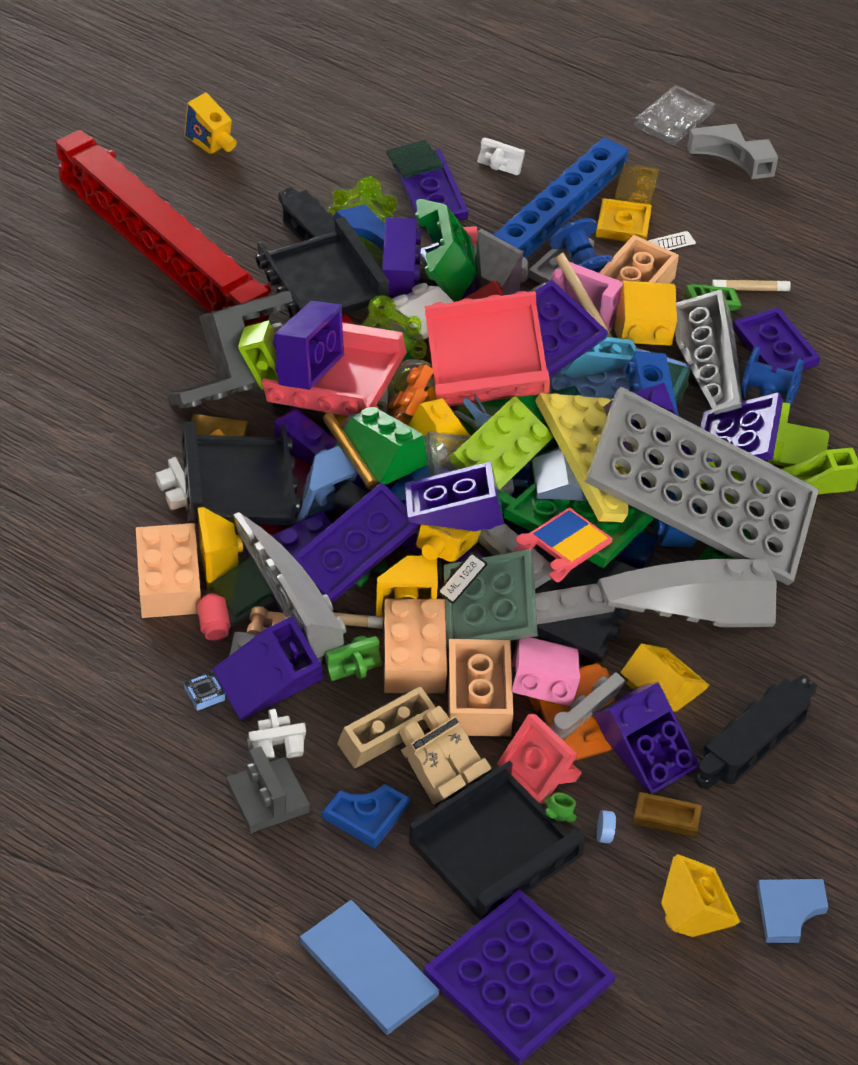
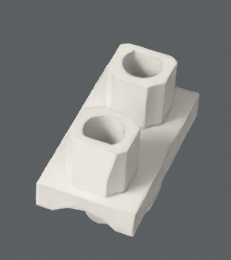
[477,137,525,175]
[155,457,187,510]
[247,709,306,762]

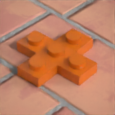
[387,364,435,424]

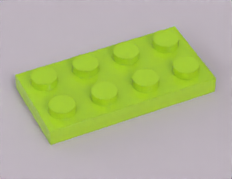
[448,396,554,490]

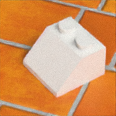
[384,283,453,340]

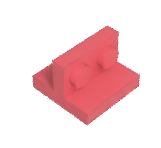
[497,714,582,804]

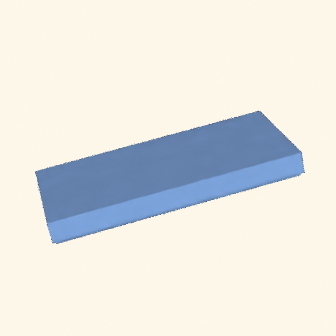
[300,900,439,1035]

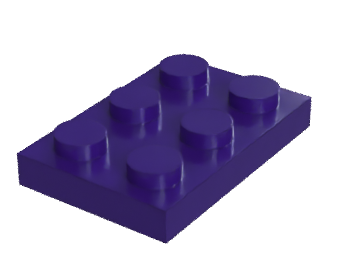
[733,307,820,373]

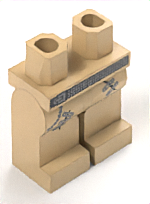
[399,706,492,805]

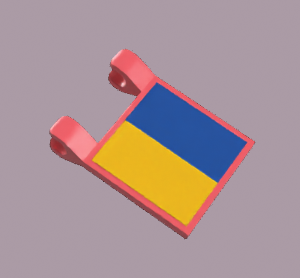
[514,508,613,582]

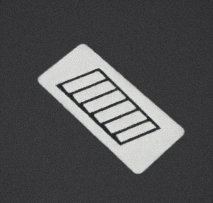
[648,231,696,250]

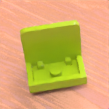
[768,402,829,467]

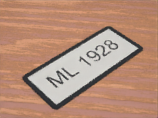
[437,552,488,604]

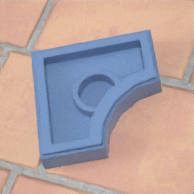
[757,879,828,943]

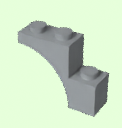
[687,124,778,179]

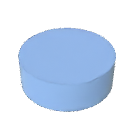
[596,810,616,844]

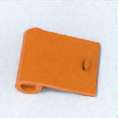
[529,663,615,761]

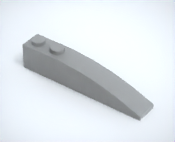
[675,289,742,415]
[234,512,346,658]
[598,559,777,627]

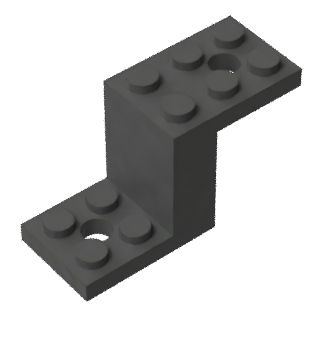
[167,291,293,408]

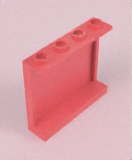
[424,291,550,406]
[262,323,407,416]

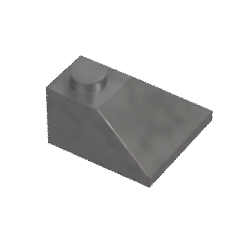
[476,229,523,295]

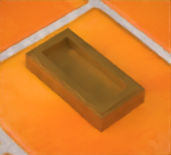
[191,414,248,436]
[633,792,702,837]

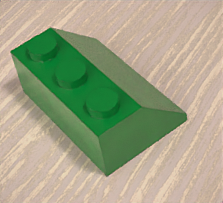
[334,407,428,485]

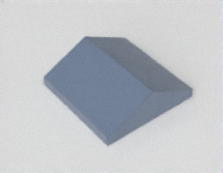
[532,449,588,501]

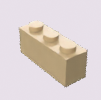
[337,686,436,769]

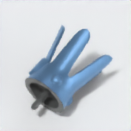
[454,394,492,431]

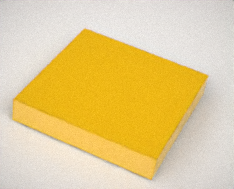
[596,198,652,241]

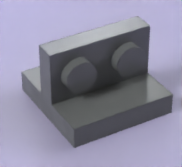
[226,746,310,834]

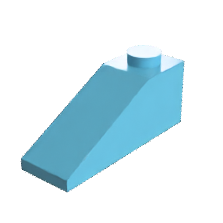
[561,337,637,377]

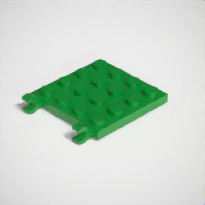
[499,450,655,568]

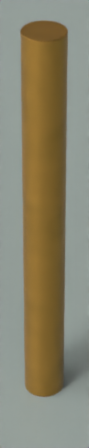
[323,413,378,490]

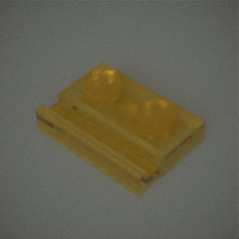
[615,163,659,205]

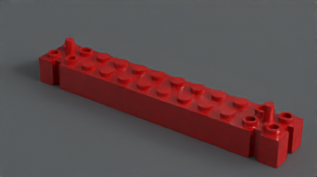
[56,130,271,327]

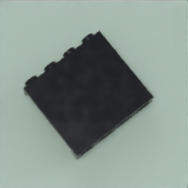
[255,217,389,318]
[181,421,300,526]
[534,545,637,665]
[409,761,585,921]

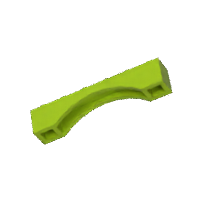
[696,447,858,507]

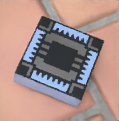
[184,672,225,711]

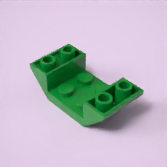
[415,199,478,302]

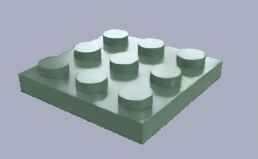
[444,549,538,648]

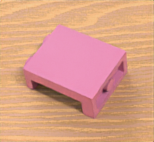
[551,262,623,332]
[511,637,580,706]

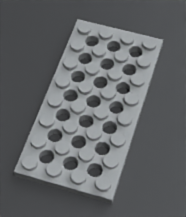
[585,387,819,585]

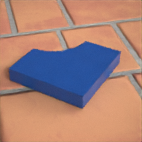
[333,204,385,248]
[322,783,411,849]

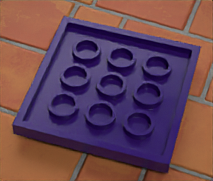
[423,889,616,1065]

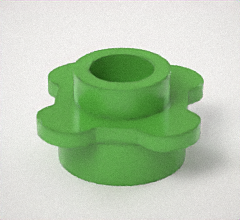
[544,792,576,822]

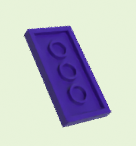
[393,149,469,227]
[293,482,421,603]

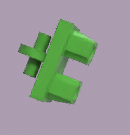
[325,635,382,681]

